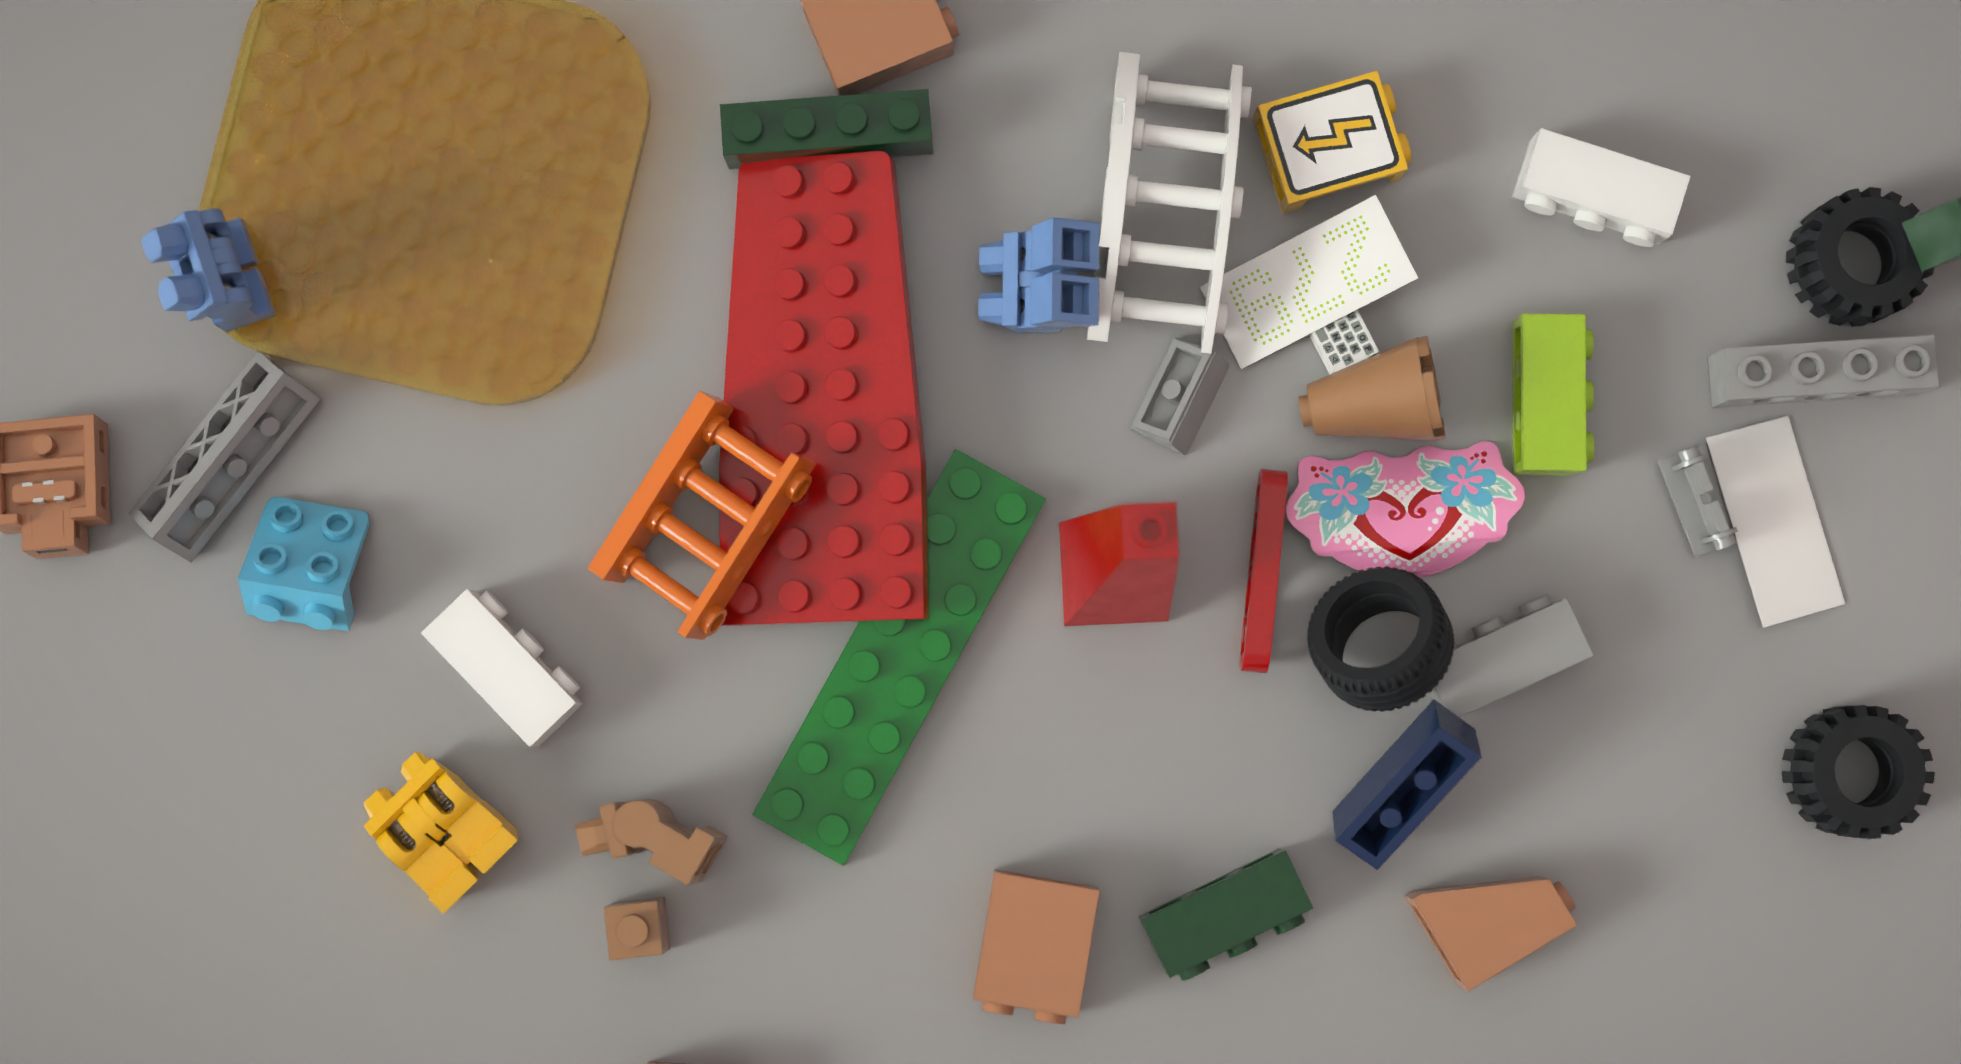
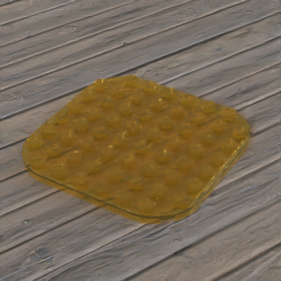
[198,0,651,406]

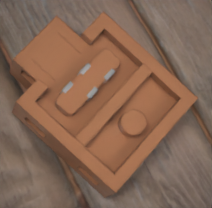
[0,414,111,559]

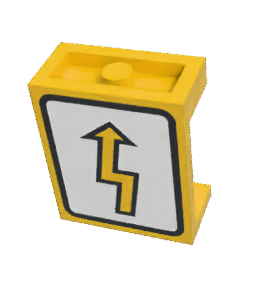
[1253,71,1411,214]

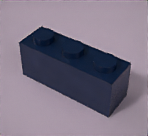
[1332,699,1482,870]

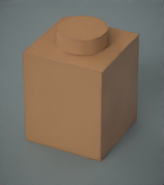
[604,897,670,961]

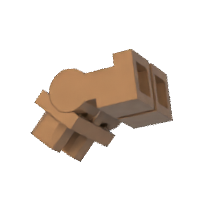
[575,800,728,886]

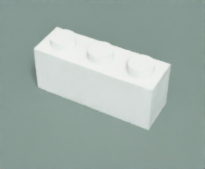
[1512,128,1691,247]
[421,589,584,747]

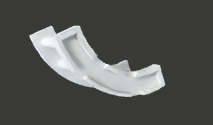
[1087,52,1252,354]

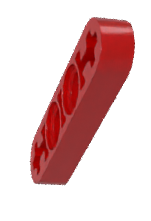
[1240,469,1288,673]

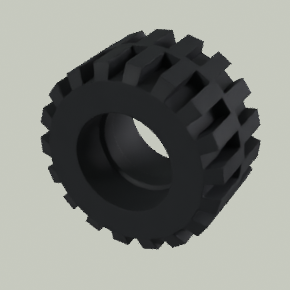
[1785,187,1934,327]
[1781,705,1934,839]

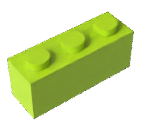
[1512,314,1594,476]

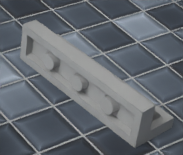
[129,350,321,563]

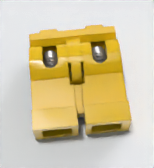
[363,752,518,914]

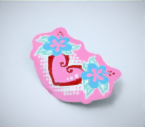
[1286,441,1525,578]

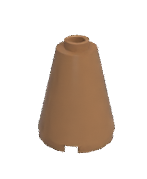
[1299,336,1446,440]

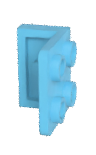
[238,497,370,631]

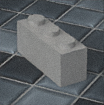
[1428,594,1594,718]

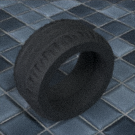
[1307,566,1454,712]

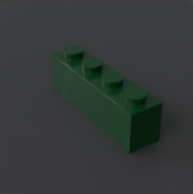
[720,89,933,169]

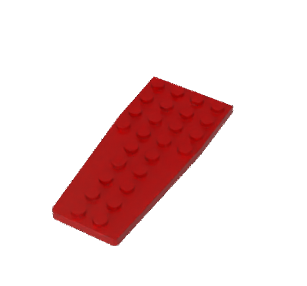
[719,151,929,626]

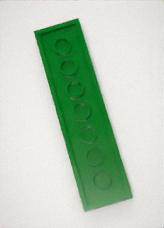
[752,449,1046,866]

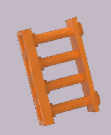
[587,390,816,640]

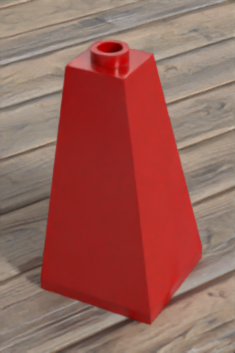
[1059,502,1179,627]

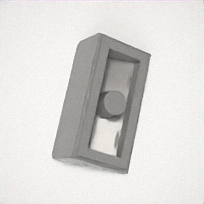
[1129,336,1229,455]

